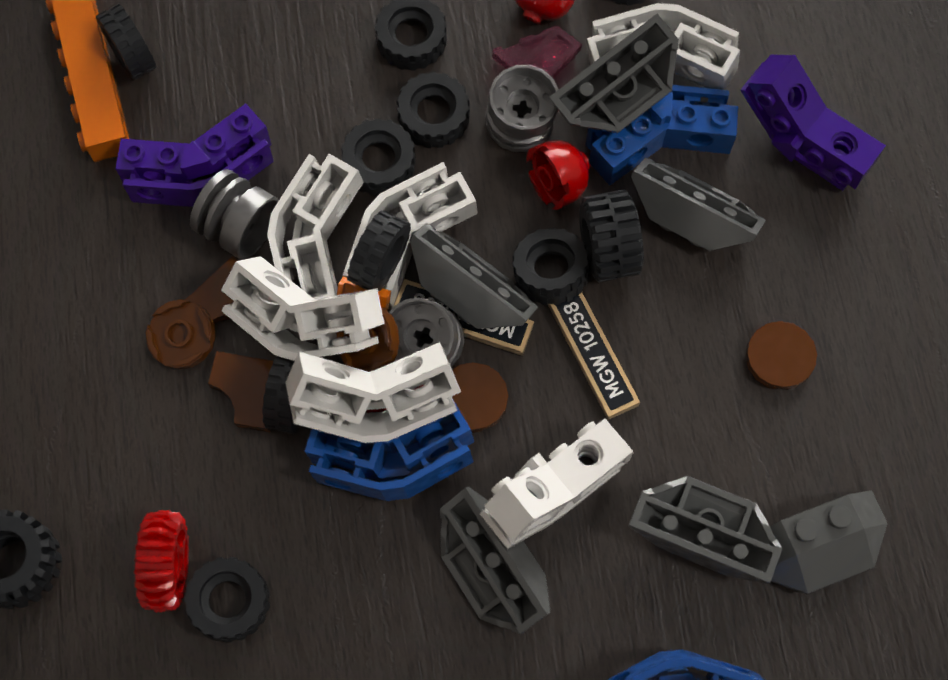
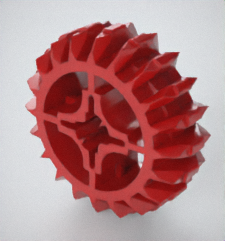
[134,510,190,612]

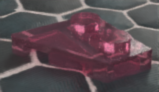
[492,26,582,79]

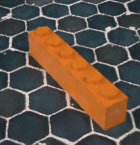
[46,0,130,162]

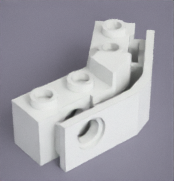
[587,3,740,90]
[267,154,364,299]
[343,162,478,310]
[221,256,384,361]
[286,342,461,443]
[480,419,633,549]

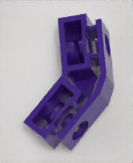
[740,55,886,191]
[115,104,274,207]

